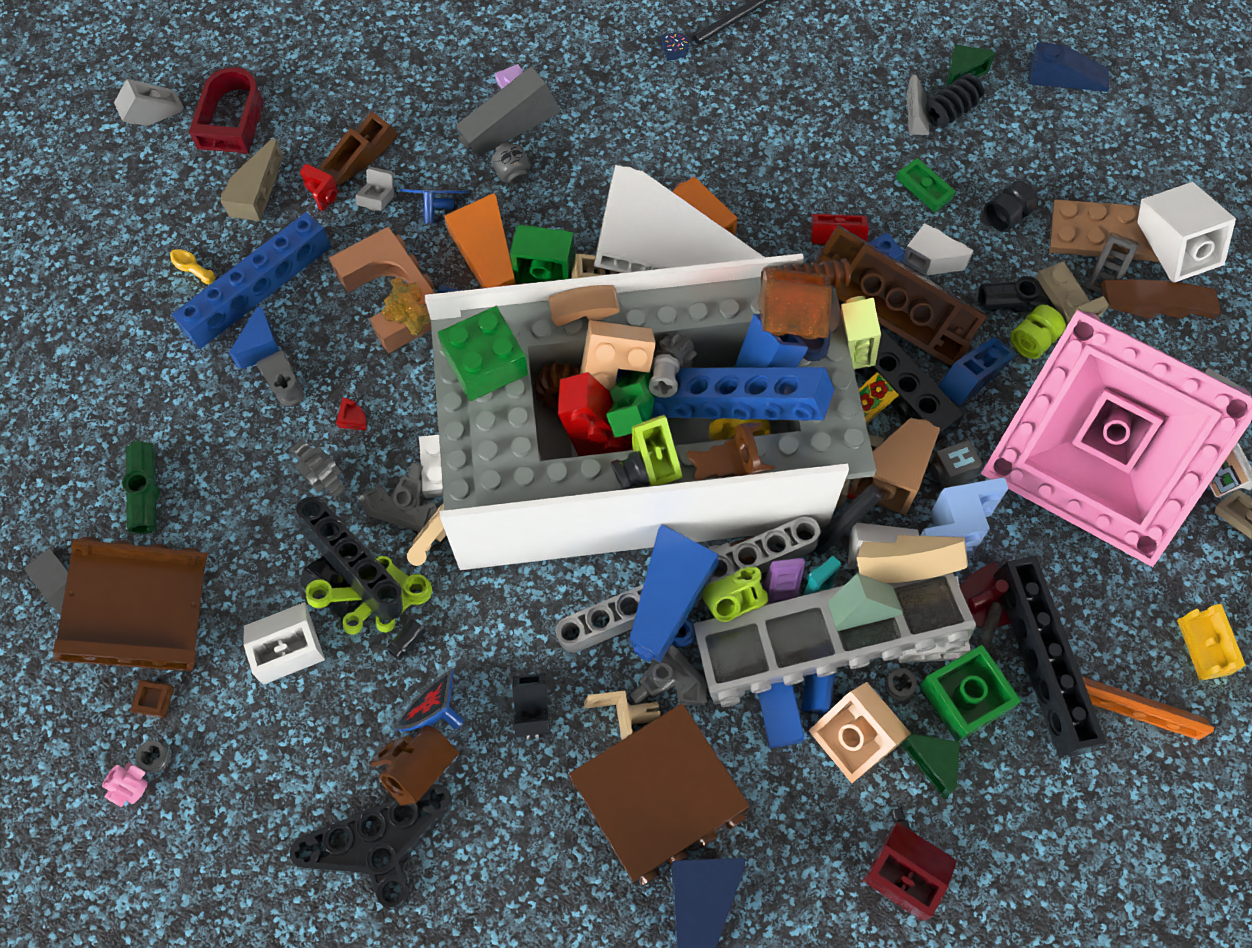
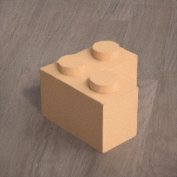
[580,320,656,391]

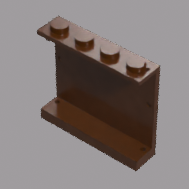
[53,537,208,671]
[569,703,750,886]

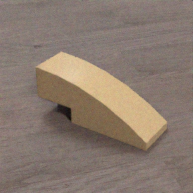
[857,535,968,583]

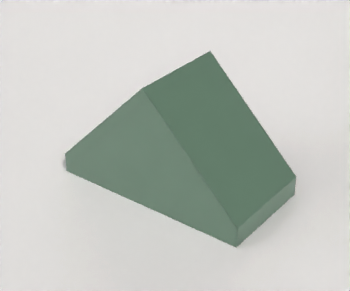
[828,573,903,631]

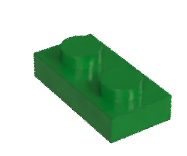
[896,158,956,213]

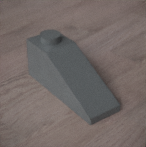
[24,548,69,616]

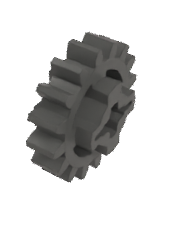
[290,439,346,499]

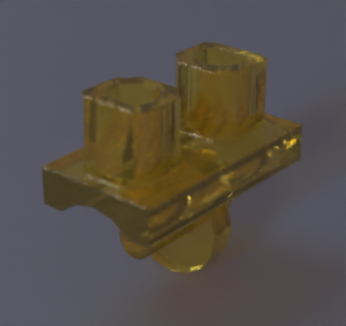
[382,277,431,336]

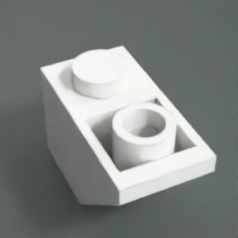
[902,223,973,275]

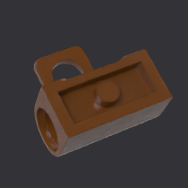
[369,726,459,806]

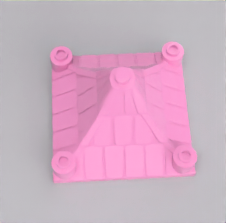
[981,309,1252,567]

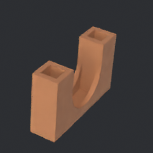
[329,227,435,354]

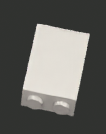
[1137,182,1236,283]

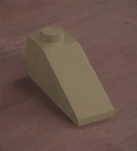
[221,139,284,221]

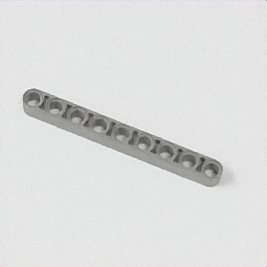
[555,517,820,653]

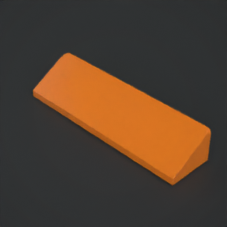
[1082,677,1214,740]

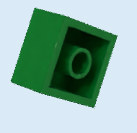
[510,225,575,285]
[437,305,528,402]
[920,645,1022,742]

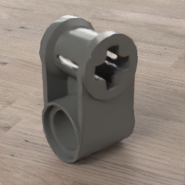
[256,349,304,407]

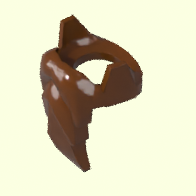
[686,422,775,481]

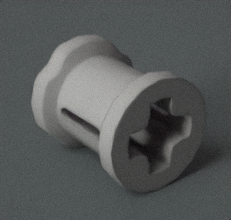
[649,354,680,398]

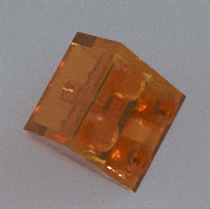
[758,267,832,339]

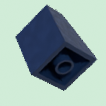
[671,858,745,948]

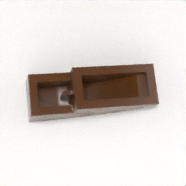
[318,111,399,186]

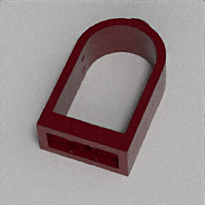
[189,67,263,154]

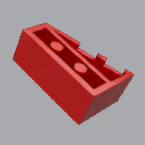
[558,372,633,456]

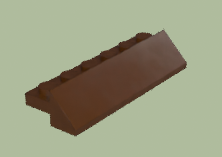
[814,225,987,367]

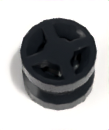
[611,451,649,490]

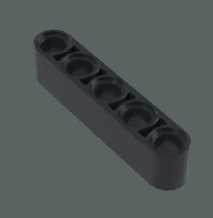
[296,496,403,620]

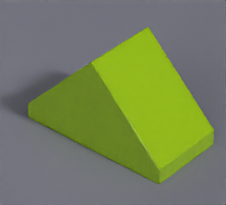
[632,415,683,487]

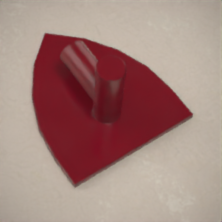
[959,562,1011,628]

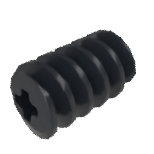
[926,73,984,129]

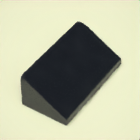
[300,556,363,619]

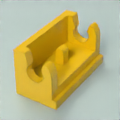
[1177,604,1246,681]

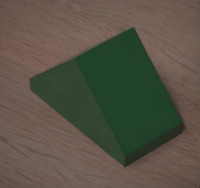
[946,44,995,86]
[901,734,960,799]

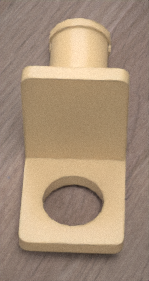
[584,690,660,740]

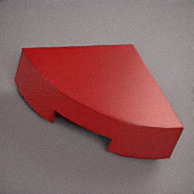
[336,397,368,431]

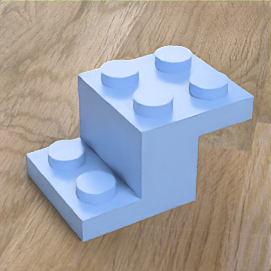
[920,477,1009,557]

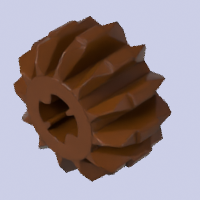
[535,361,580,412]

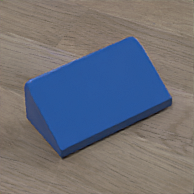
[802,644,835,715]
[758,681,804,749]

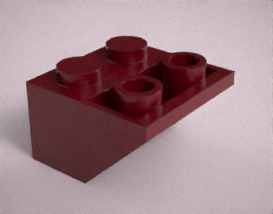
[862,821,957,921]

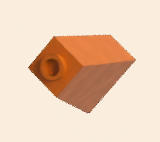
[444,193,516,289]

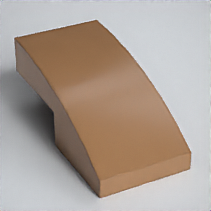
[549,285,620,327]

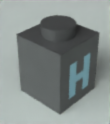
[930,440,983,489]

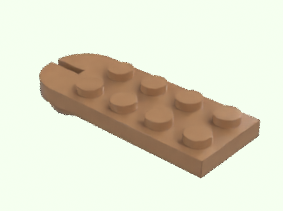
[1049,199,1160,262]

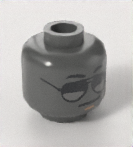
[491,142,531,185]

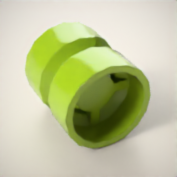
[1010,305,1066,359]

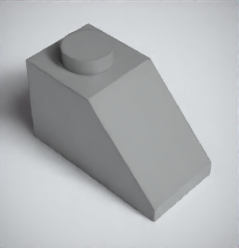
[114,79,184,126]

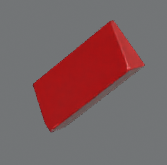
[811,213,869,245]

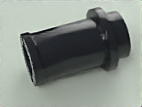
[386,619,426,661]

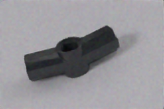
[978,276,1056,312]

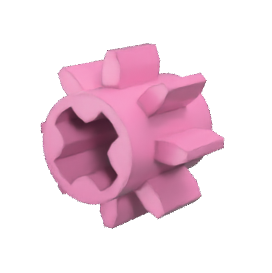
[102,762,148,807]

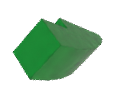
[606,369,655,438]

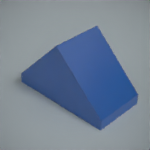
[229,306,279,369]

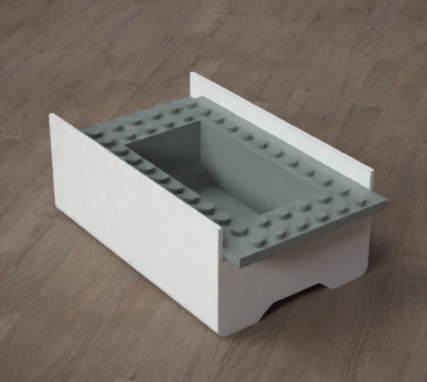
[419,254,877,570]

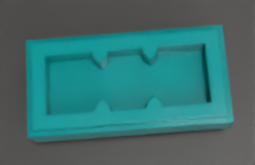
[803,556,841,596]

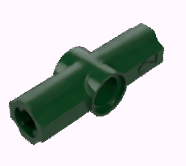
[122,441,160,535]

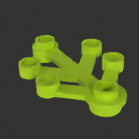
[306,556,432,635]

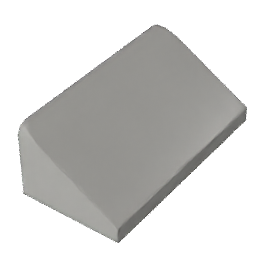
[906,75,929,135]

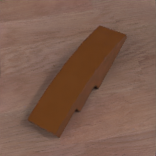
[1101,279,1221,319]

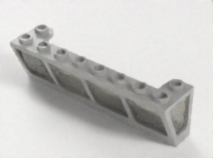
[693,572,976,707]

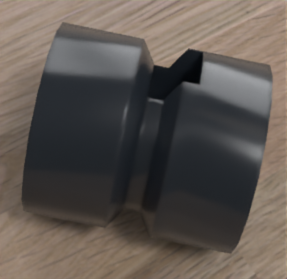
[984,181,1038,232]

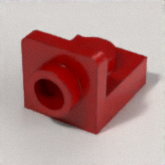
[300,163,339,211]

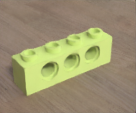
[841,296,881,370]

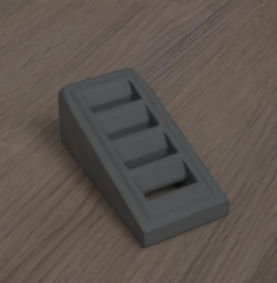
[1085,232,1139,294]

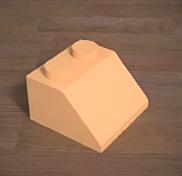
[808,682,911,783]

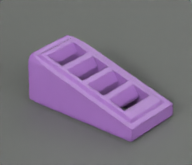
[762,558,805,606]

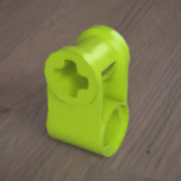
[702,567,769,622]

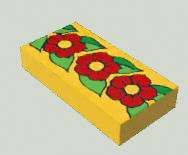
[858,372,899,425]

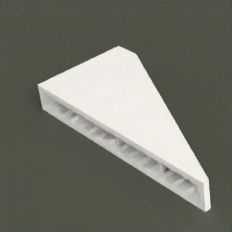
[594,165,765,273]

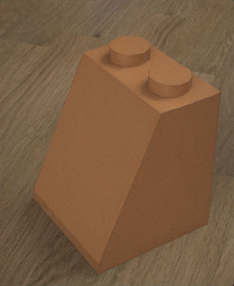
[849,418,940,515]

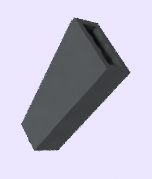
[455,66,561,157]

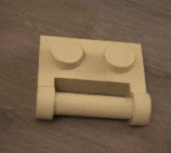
[407,503,446,566]

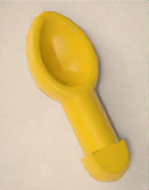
[170,249,216,284]

